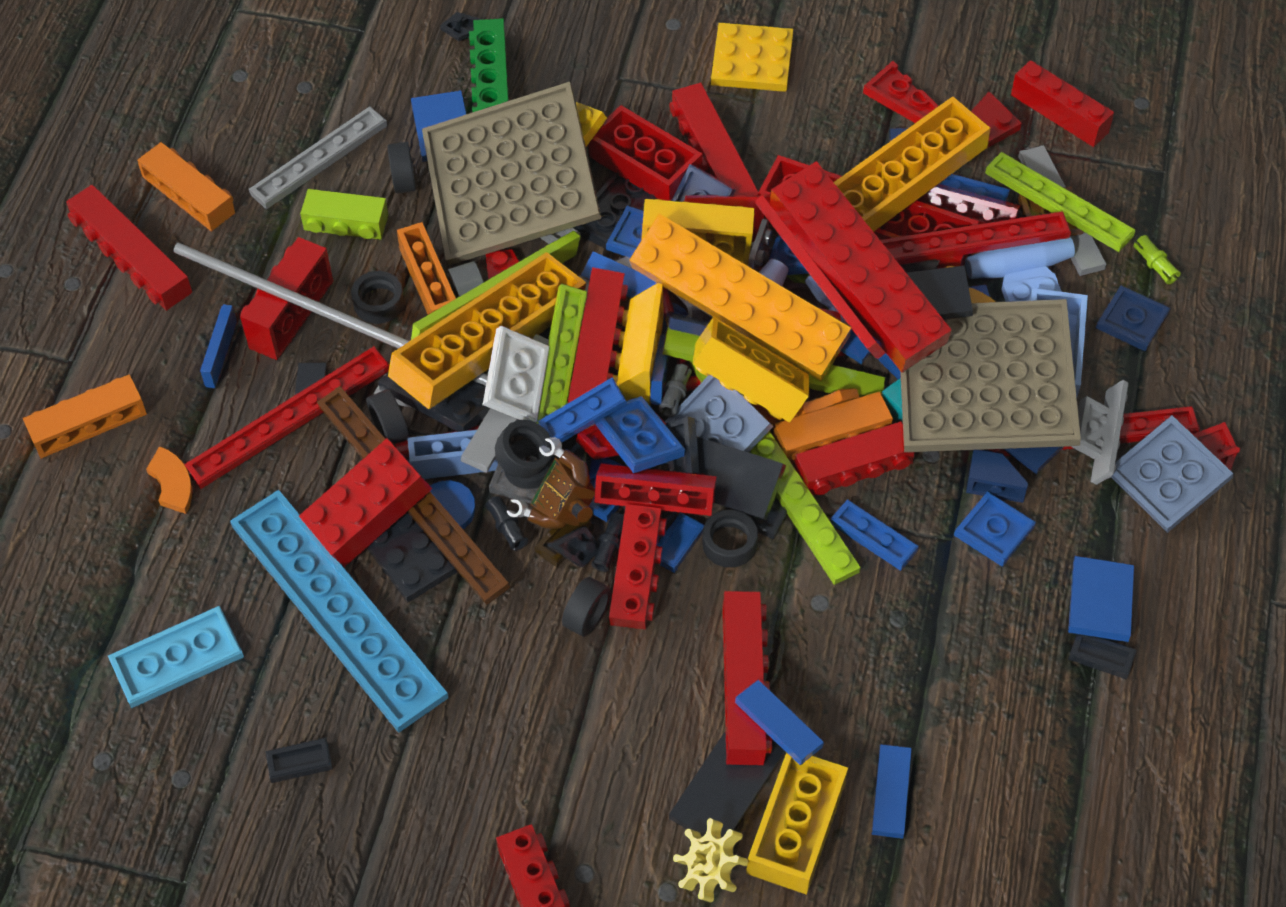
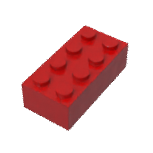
[588,105,703,201]
[240,237,333,360]
[299,438,432,567]

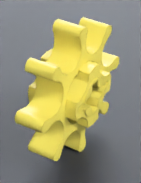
[673,818,748,902]

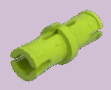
[1133,235,1181,285]

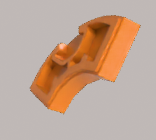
[783,388,860,420]
[146,447,192,514]

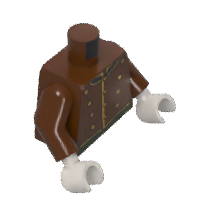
[507,437,595,529]

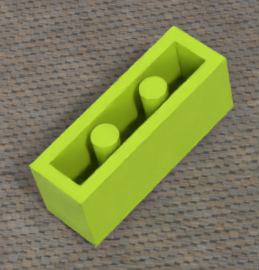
[300,189,388,240]

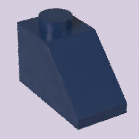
[966,450,1028,503]

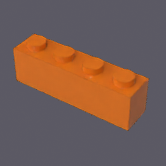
[137,142,235,232]
[397,222,456,315]
[22,374,147,459]
[773,392,893,464]

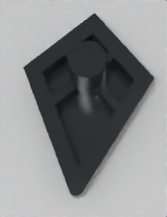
[440,12,483,41]
[548,526,599,568]

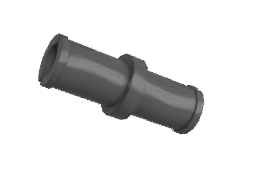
[659,364,692,417]

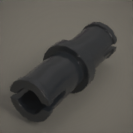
[486,496,528,551]
[591,513,624,572]

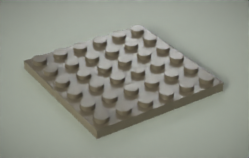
[422,82,601,265]
[900,299,1081,452]

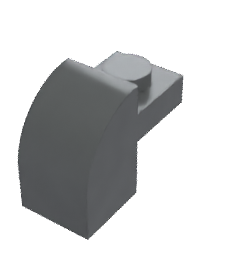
[446,261,484,298]

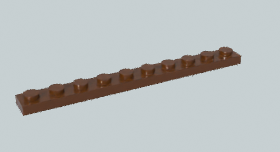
[317,386,510,605]

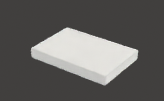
[483,326,550,422]

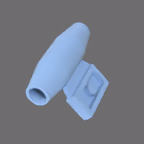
[965,237,1075,302]

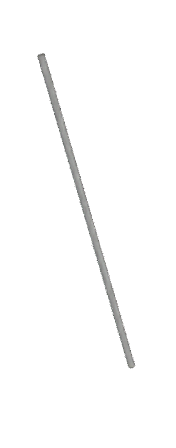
[174,242,669,464]

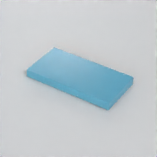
[108,606,244,708]

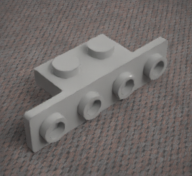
[1072,380,1128,485]

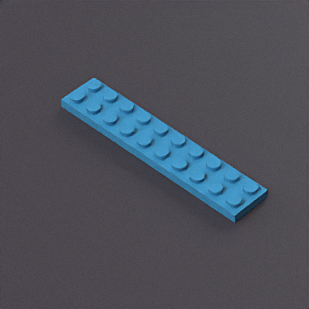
[230,490,448,733]

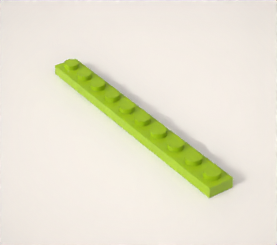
[689,361,861,585]

